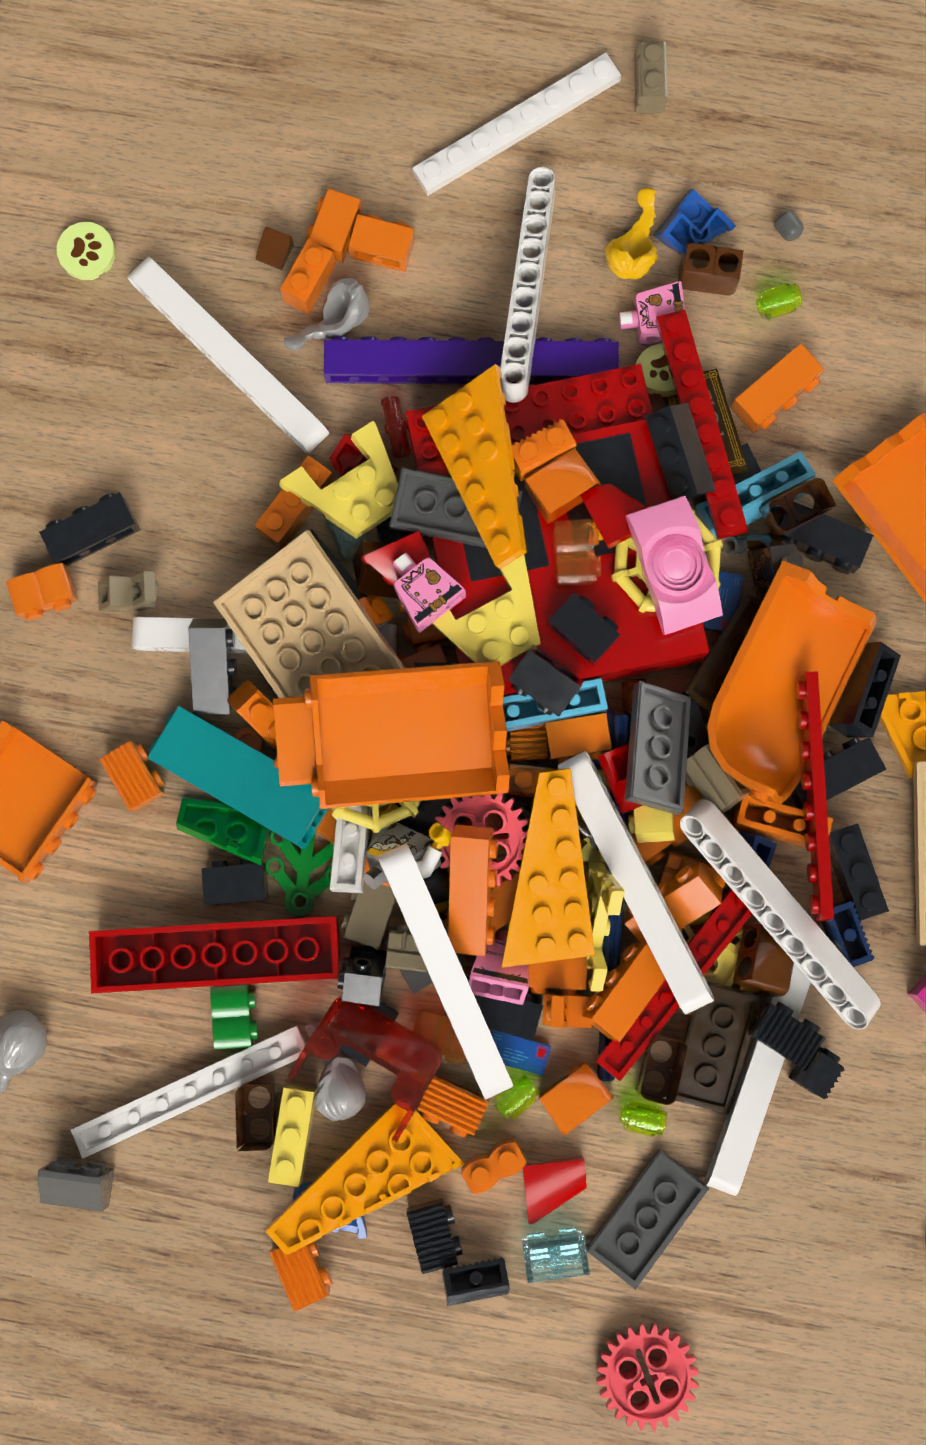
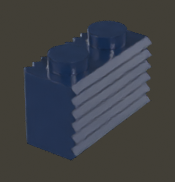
[821,901,875,967]

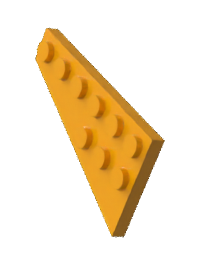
[422,364,527,569]
[501,768,595,968]

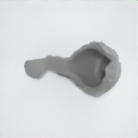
[284,277,370,351]
[0,1010,48,1093]
[305,1021,366,1121]

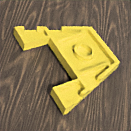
[279,421,398,539]
[432,555,540,666]
[585,861,625,991]

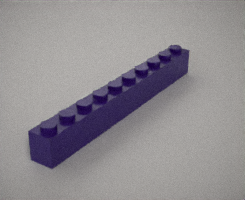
[324,336,619,385]

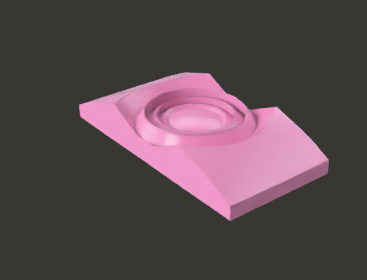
[626,496,723,635]

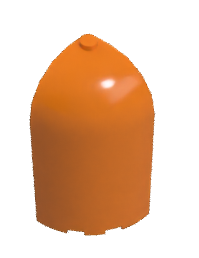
[707,561,877,804]

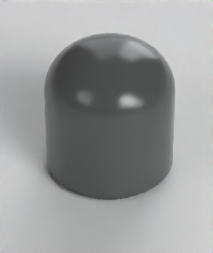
[774,210,804,241]

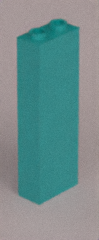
[147,706,329,849]

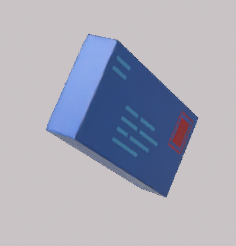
[703,571,743,633]
[491,1030,551,1076]

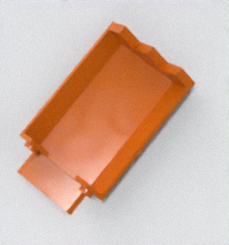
[832,412,926,603]
[273,661,510,809]

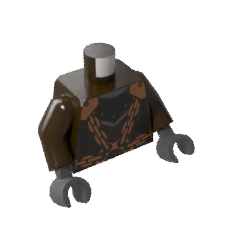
[725,533,803,602]

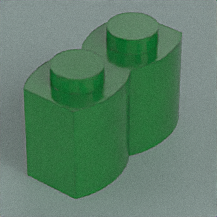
[210,984,259,1050]

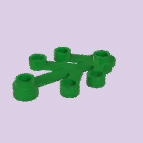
[264,831,334,916]

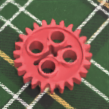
[435,794,530,886]
[596,1322,699,1431]

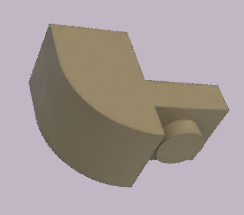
[98,571,159,612]

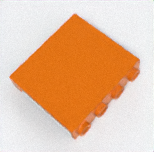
[0,720,98,883]

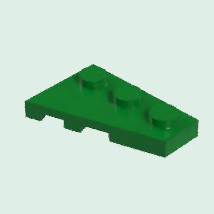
[176,798,269,866]

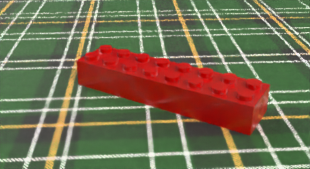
[89,916,342,994]

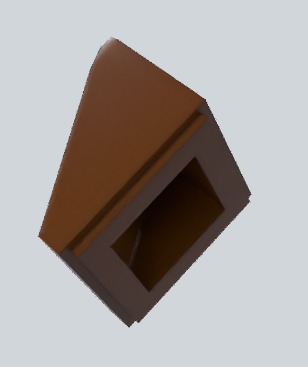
[256,227,294,270]

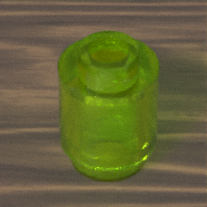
[756,283,802,320]
[494,1074,540,1120]
[619,1100,667,1137]

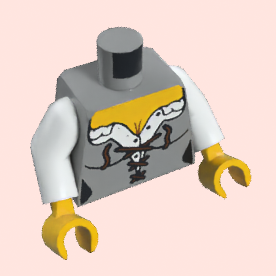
[363,803,452,890]

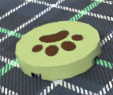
[57,222,116,280]
[636,343,676,397]

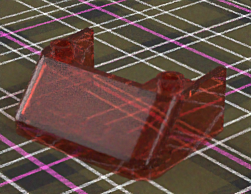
[287,995,442,1142]

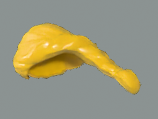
[604,188,658,280]

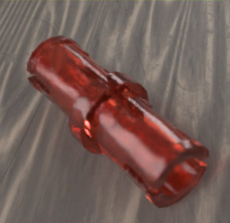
[381,396,412,458]

